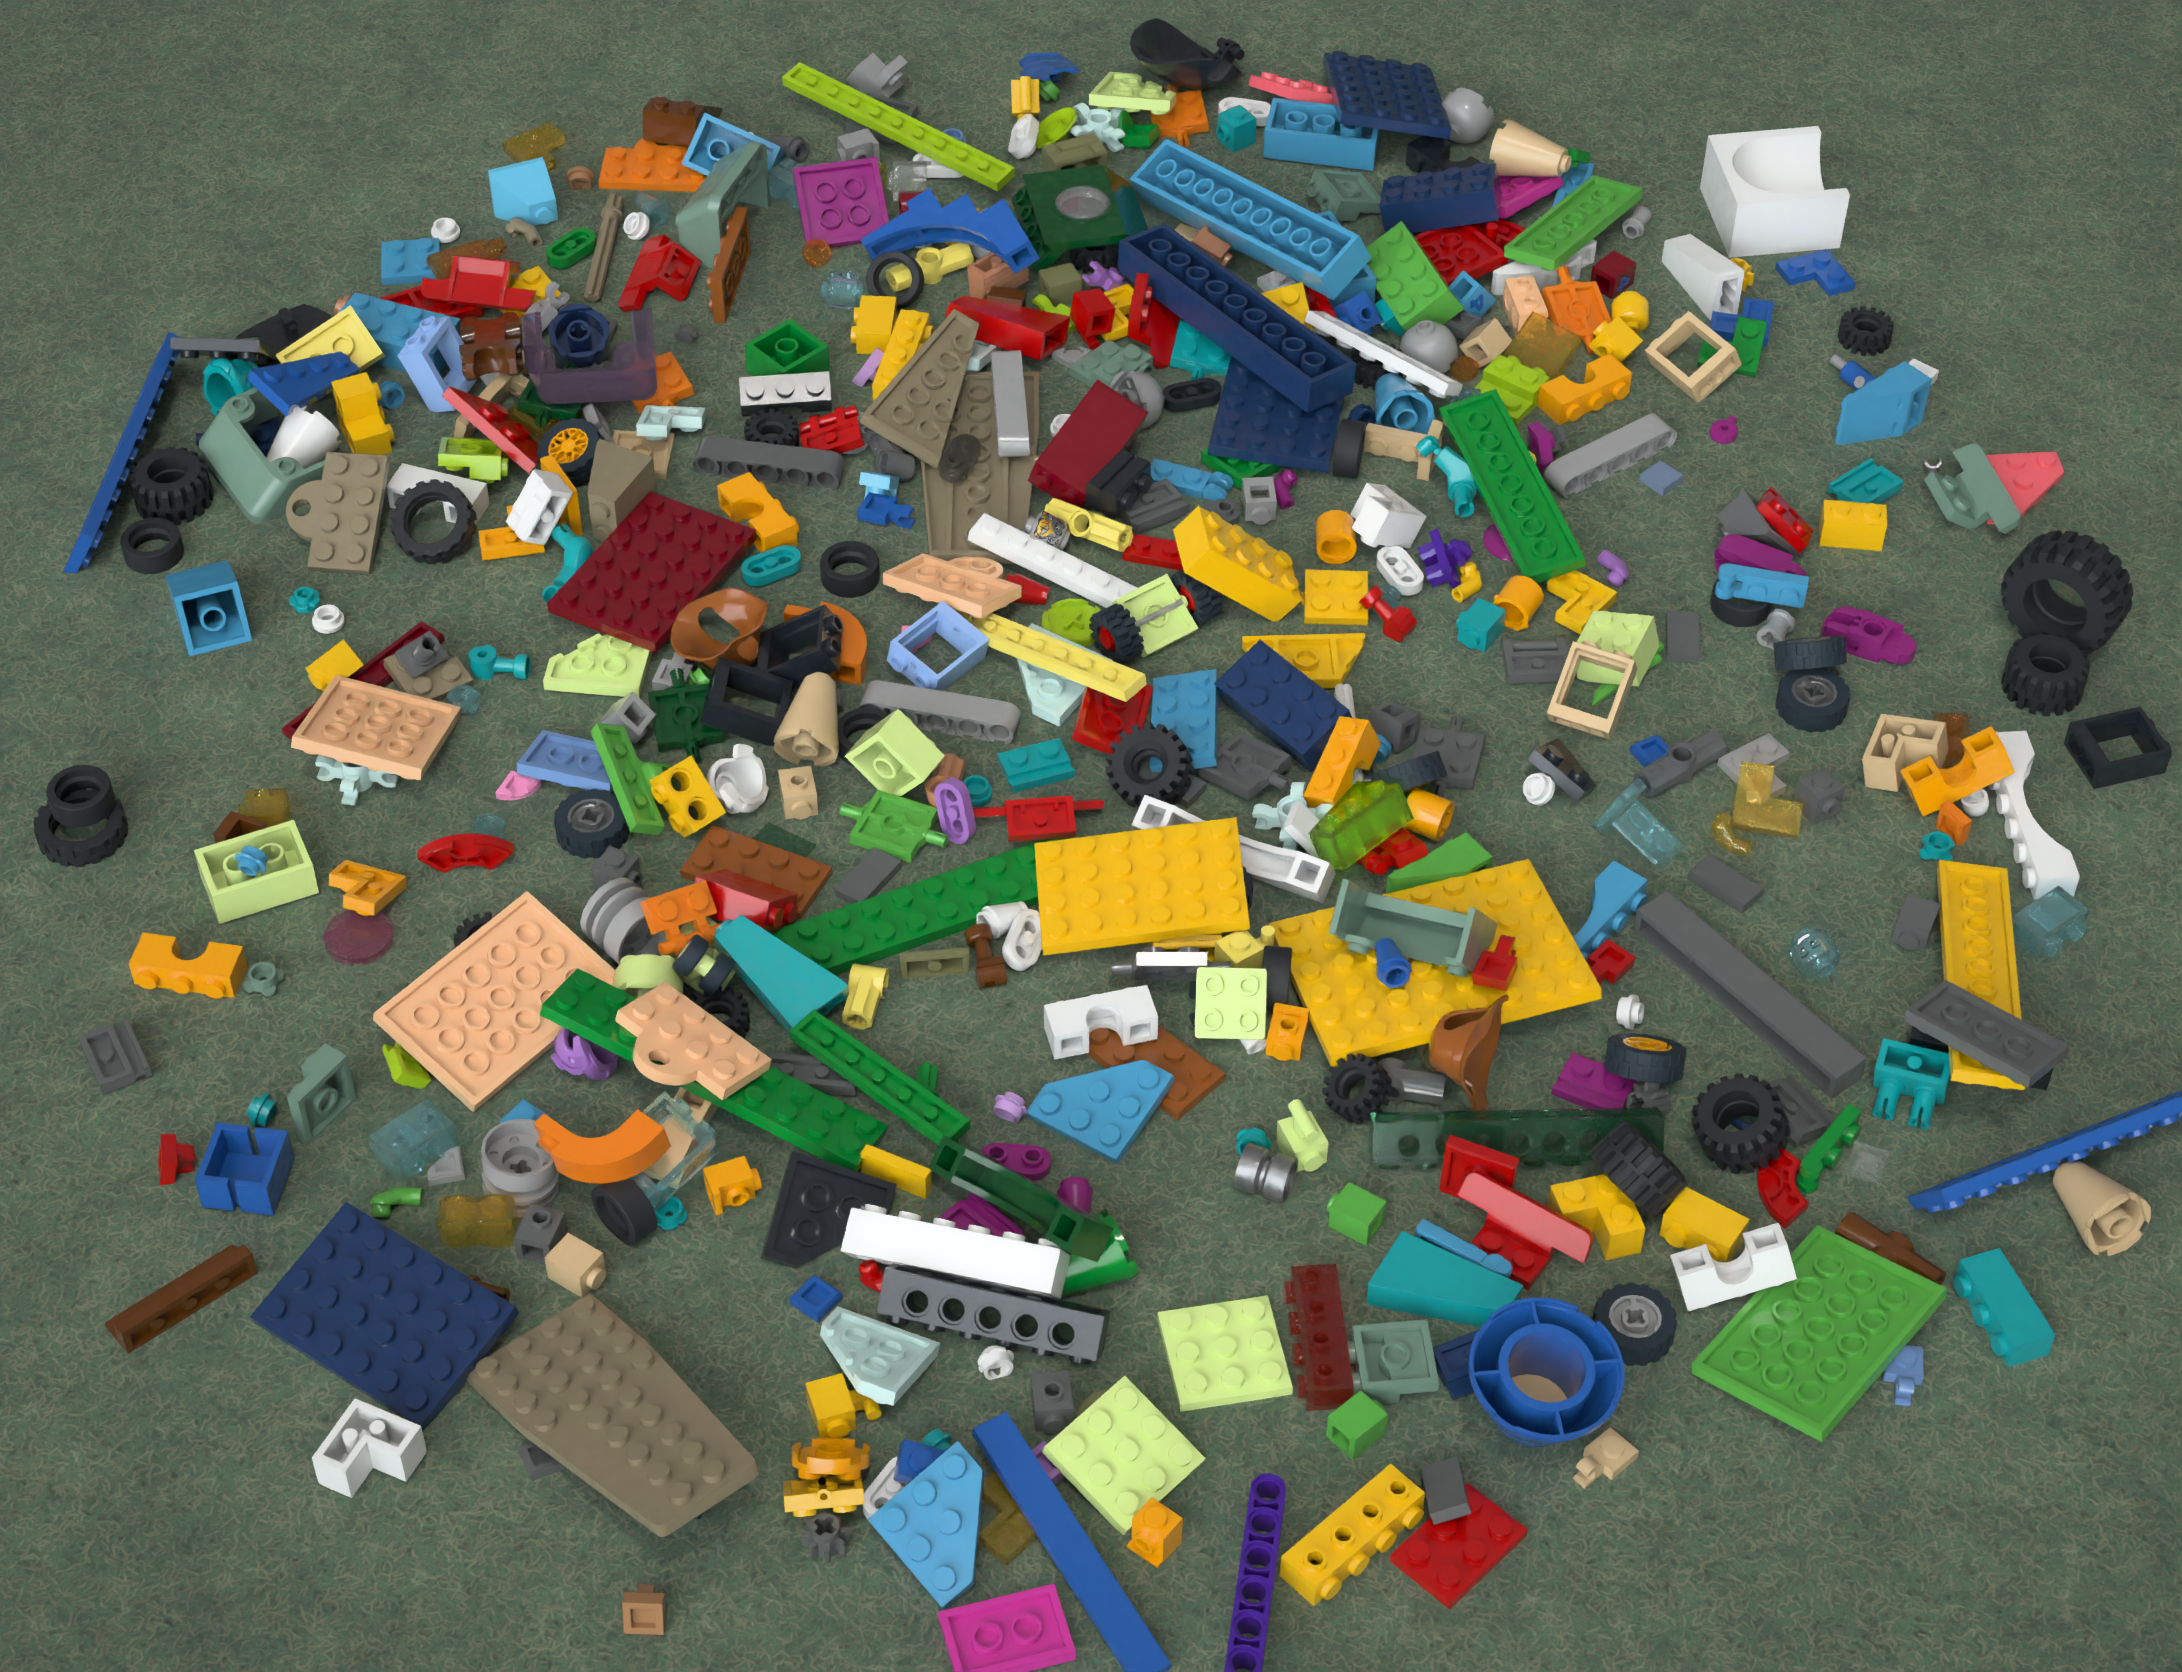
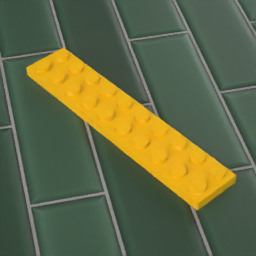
[1937,860,2025,1090]

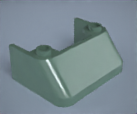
[675,141,770,269]
[199,387,325,523]
[1329,879,1498,978]

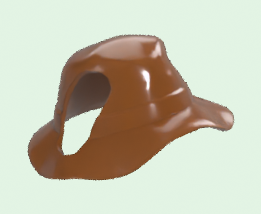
[671,588,770,671]
[1428,995,1509,1114]

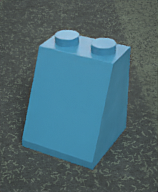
[165,560,253,656]

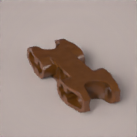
[459,312,523,381]

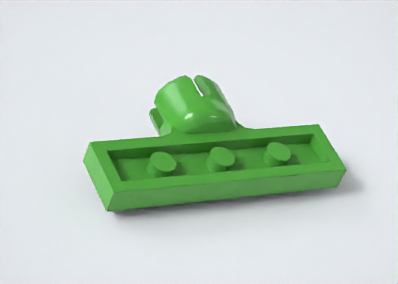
[590,723,678,835]

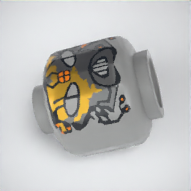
[1022,511,1070,551]

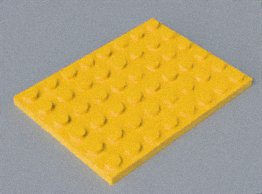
[1269,859,1602,1067]

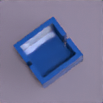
[195,1122,295,1216]

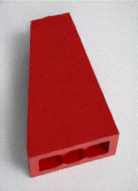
[946,295,1070,360]

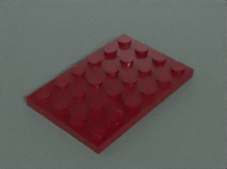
[547,491,757,653]

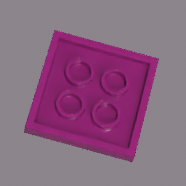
[792,157,889,251]

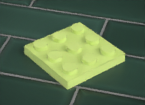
[1157,1295,1293,1412]
[1042,1376,1206,1535]

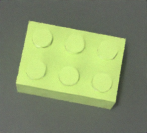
[194,820,319,924]

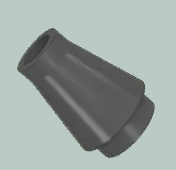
[768,134,809,164]

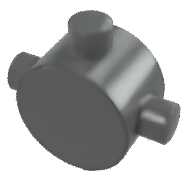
[674,323,699,344]

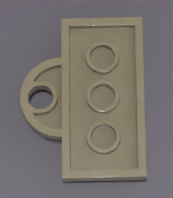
[286,452,390,575]

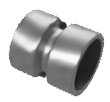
[1234,1143,1298,1204]

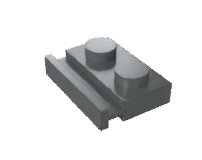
[1119,478,1190,534]
[78,1018,152,1094]
[1768,1075,1836,1144]

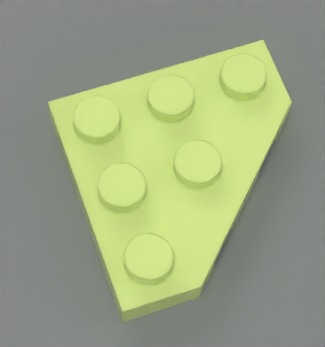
[1089,72,1176,115]
[543,633,652,698]

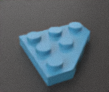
[1027,1060,1175,1164]
[867,1441,985,1610]

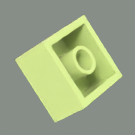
[1576,611,1659,687]
[845,709,945,797]

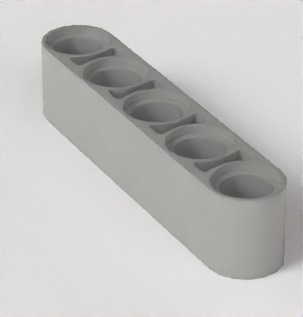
[991,350,1030,457]
[1543,413,1677,498]
[859,680,1021,744]

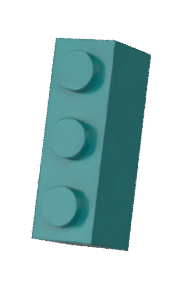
[1953,1248,2055,1367]

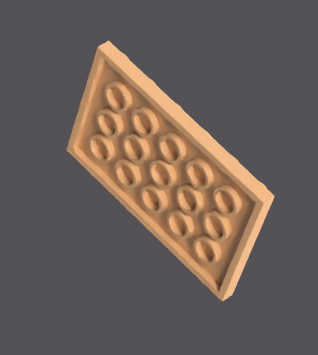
[373,891,615,1112]

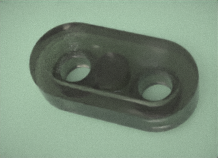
[939,434,981,483]

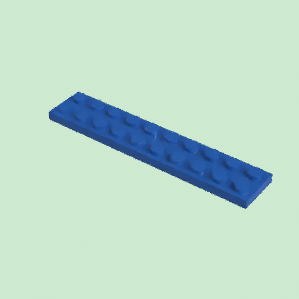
[63,332,179,573]
[1907,1090,2182,1213]

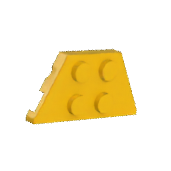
[1242,633,1365,688]

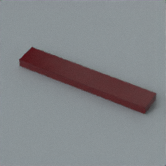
[282,621,445,740]

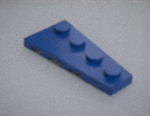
[247,351,360,416]

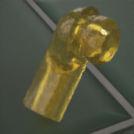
[1711,813,1753,858]

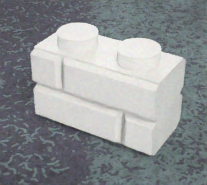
[506,469,573,545]

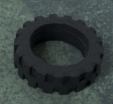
[390,479,477,564]
[33,789,128,867]

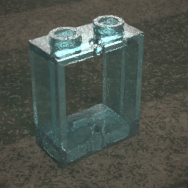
[630,1091,720,1211]

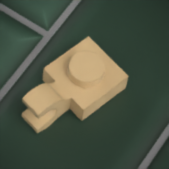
[1573,1427,1639,1489]

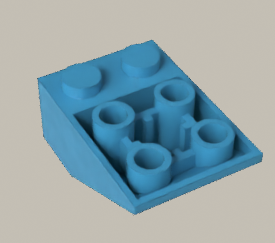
[1835,361,1932,445]

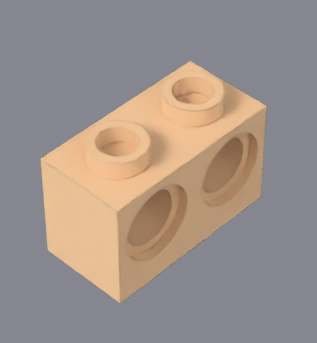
[1502,276,1548,341]

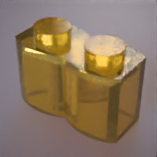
[437,1194,519,1249]

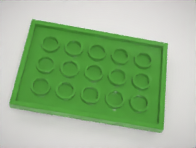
[1691,1225,1947,1442]

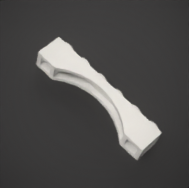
[1988,731,2080,900]
[1132,795,1336,904]

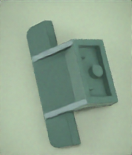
[1924,443,2022,534]

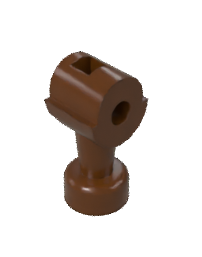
[964,923,1007,989]

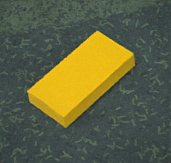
[860,1144,932,1199]

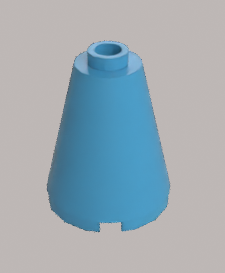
[1375,373,1435,434]

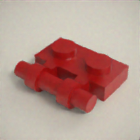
[799,405,865,454]
[1348,824,1428,875]

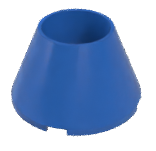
[1468,1298,1625,1447]

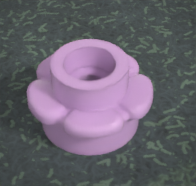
[993,1092,1028,1124]

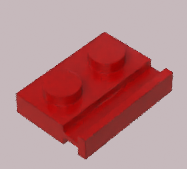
[1756,486,1814,553]

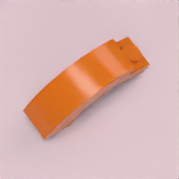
[783,601,868,685]
[534,1109,671,1184]

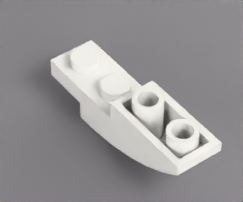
[1491,239,1597,295]

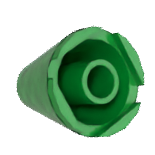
[1060,1208,1139,1297]

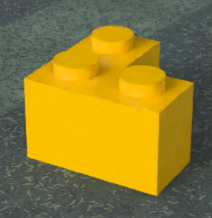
[331,372,395,455]
[1547,1174,1646,1260]

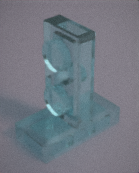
[1591,778,1685,869]

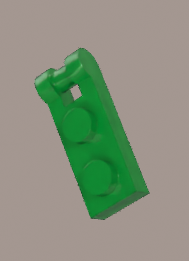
[1796,1104,1862,1194]

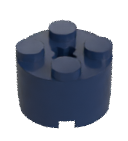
[549,304,610,373]

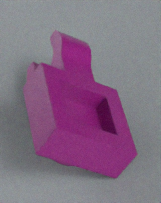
[1528,422,1555,478]

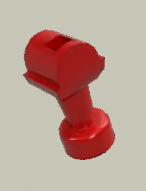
[1358,585,1417,643]

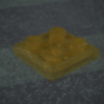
[1502,311,1583,381]

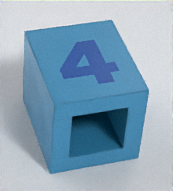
[1449,270,1497,317]

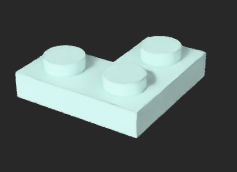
[636,405,706,440]

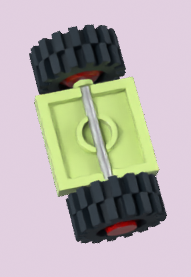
[1089,570,1223,665]

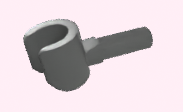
[1922,455,1942,492]

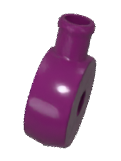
[1709,416,1738,444]

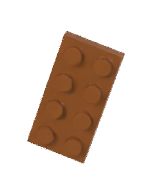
[707,207,751,324]
[680,825,832,920]
[1085,1025,1226,1121]

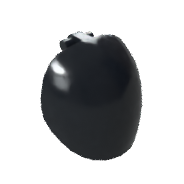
[1130,18,1245,91]

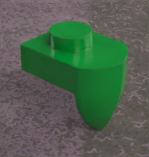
[1118,110,1161,149]

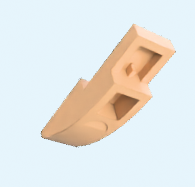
[640,1087,719,1185]

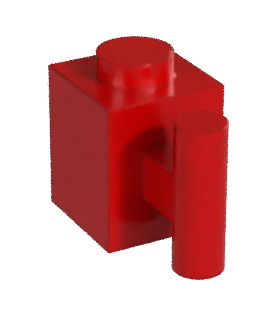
[1069,288,1116,350]

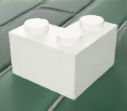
[1350,483,1427,548]
[312,1398,427,1498]

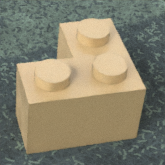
[1862,714,1949,792]

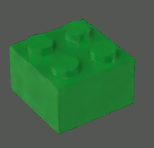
[745,319,830,376]

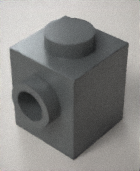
[1793,767,1845,825]
[591,846,642,892]
[514,1203,568,1265]
[1031,1370,1074,1434]

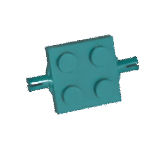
[1170,320,1231,380]

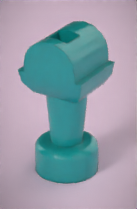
[468,644,531,680]

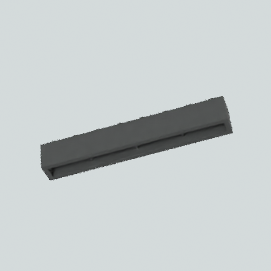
[1634,890,1867,1099]

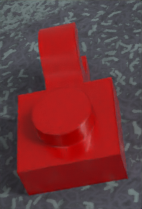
[1472,935,1518,991]
[1587,939,1636,985]

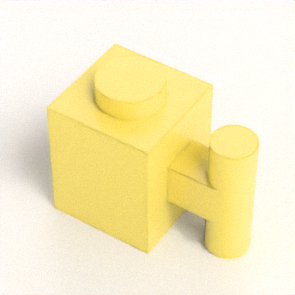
[1214,925,1275,969]

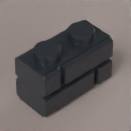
[1086,450,1153,519]

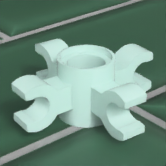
[1070,103,1125,152]
[315,755,399,805]
[1252,782,1336,851]

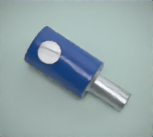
[1830,355,1876,391]

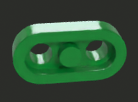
[546,228,596,269]

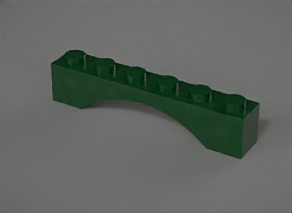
[928,1135,1114,1262]

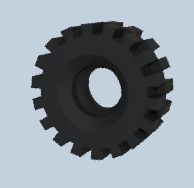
[1105,722,1194,807]

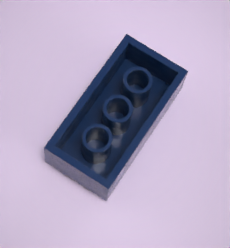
[1379,163,1502,233]
[1214,640,1352,773]

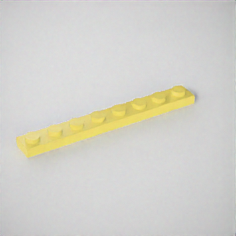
[955,610,1147,702]

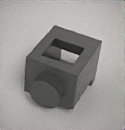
[1367,701,1421,752]

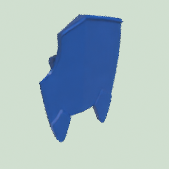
[1019,53,1079,84]

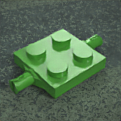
[839,790,949,863]

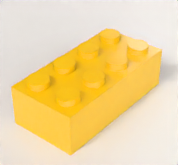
[1173,506,1302,622]

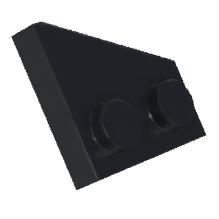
[1528,738,1597,801]

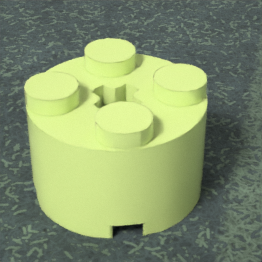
[613,954,684,998]

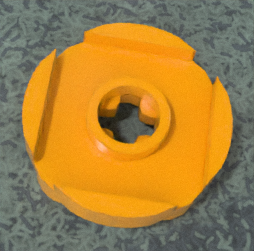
[792,1437,870,1480]

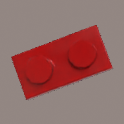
[1122,533,1183,571]

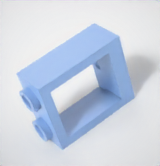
[398,316,476,412]
[887,601,990,691]

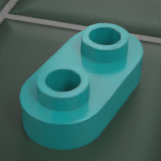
[741,545,801,587]

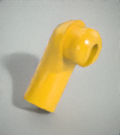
[1451,562,1482,602]

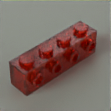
[1284,1264,1354,1411]

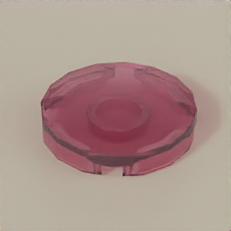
[323,910,393,966]

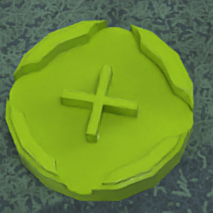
[1042,598,1101,647]

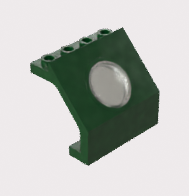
[1011,165,1148,272]

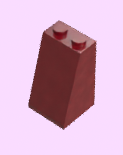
[1027,380,1149,508]

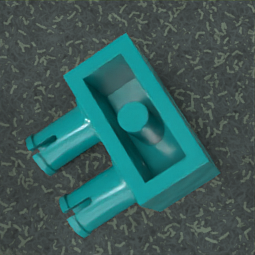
[1871,1038,1951,1130]

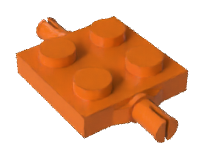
[1148,84,1209,147]
[1541,266,1612,355]
[618,350,694,414]

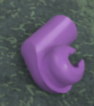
[1598,549,1629,587]

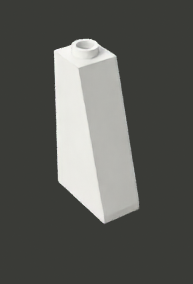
[1662,234,1745,321]

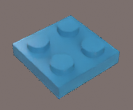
[381,238,440,285]

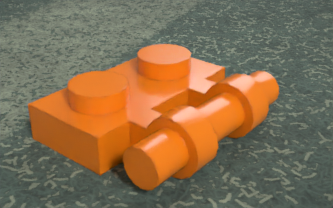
[640,880,721,956]

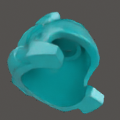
[203,358,259,416]

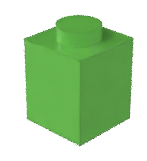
[1326,1182,1387,1246]
[1326,1390,1388,1460]

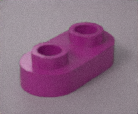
[981,1143,1051,1181]

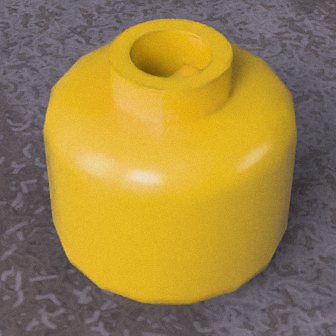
[1611,291,1649,334]

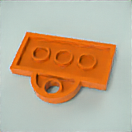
[598,138,707,192]

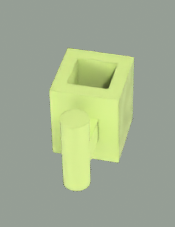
[1276,1099,1328,1172]

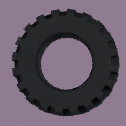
[2001,530,2133,654]

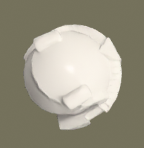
[706,744,769,814]

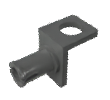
[395,631,449,679]

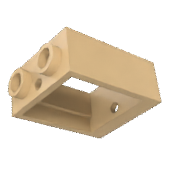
[1645,311,1742,403]
[1547,641,1637,740]

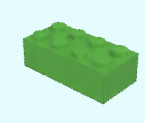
[1366,221,1464,331]

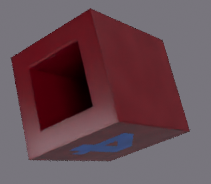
[1590,250,1636,300]

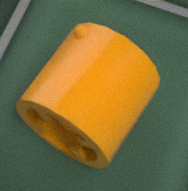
[1315,510,1357,565]
[1492,575,1544,631]
[1400,787,1455,842]

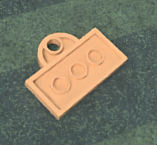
[883,553,1021,618]
[615,981,772,1100]

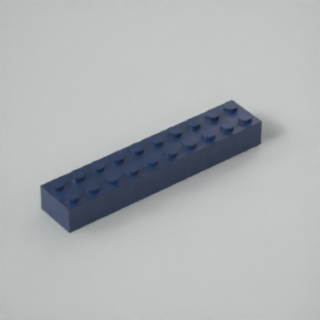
[1117,223,1356,413]

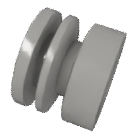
[580,877,666,965]
[481,1119,560,1218]

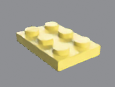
[276,305,385,405]

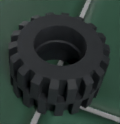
[129,447,213,525]
[2001,632,2091,717]
[1691,1074,1790,1174]
[1590,1120,1688,1217]

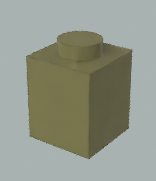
[1039,263,1085,307]

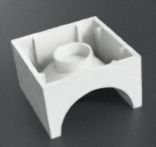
[1700,126,1850,258]

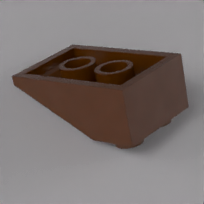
[643,97,722,147]

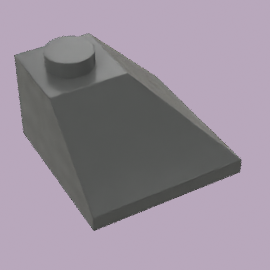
[1717,490,1804,557]

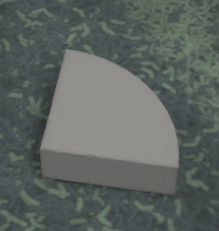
[1052,347,1092,368]
[428,1146,465,1186]

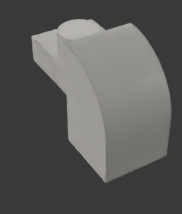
[846,53,908,98]

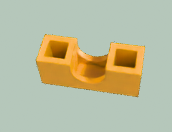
[1537,353,1632,426]
[717,472,800,553]
[1303,716,1381,824]
[1900,726,2015,817]
[129,933,248,999]

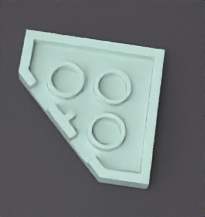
[1017,623,1112,727]
[820,1306,940,1406]

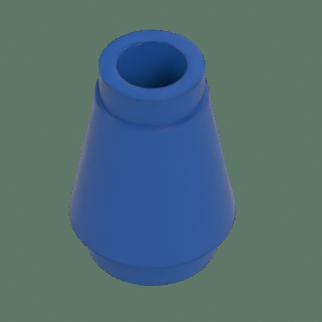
[1375,938,1411,988]

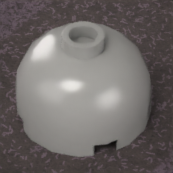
[1442,87,1495,144]
[1400,320,1459,373]
[1110,371,1164,430]

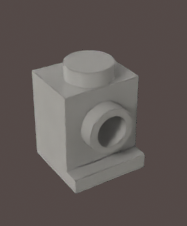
[835,128,880,164]
[1241,477,1277,525]

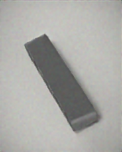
[692,436,845,490]

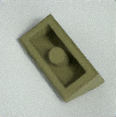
[899,947,970,979]

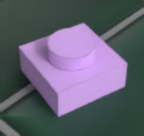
[852,348,884,387]

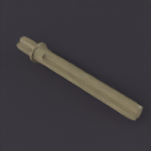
[584,193,624,303]

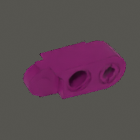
[1714,534,1807,576]
[1820,606,1917,665]

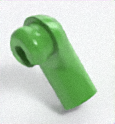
[370,1187,424,1218]

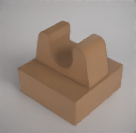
[622,1584,666,1635]

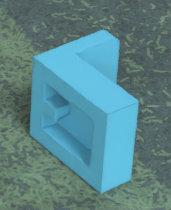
[859,472,900,499]

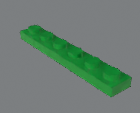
[789,1009,971,1146]

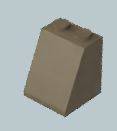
[587,439,657,543]

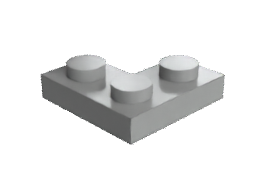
[1717,733,1790,805]

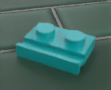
[1827,458,1904,504]
[997,738,1075,793]

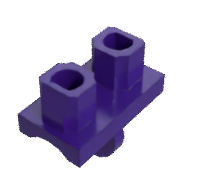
[1418,528,1472,588]

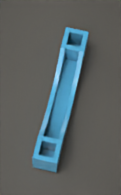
[1525,861,1648,1020]

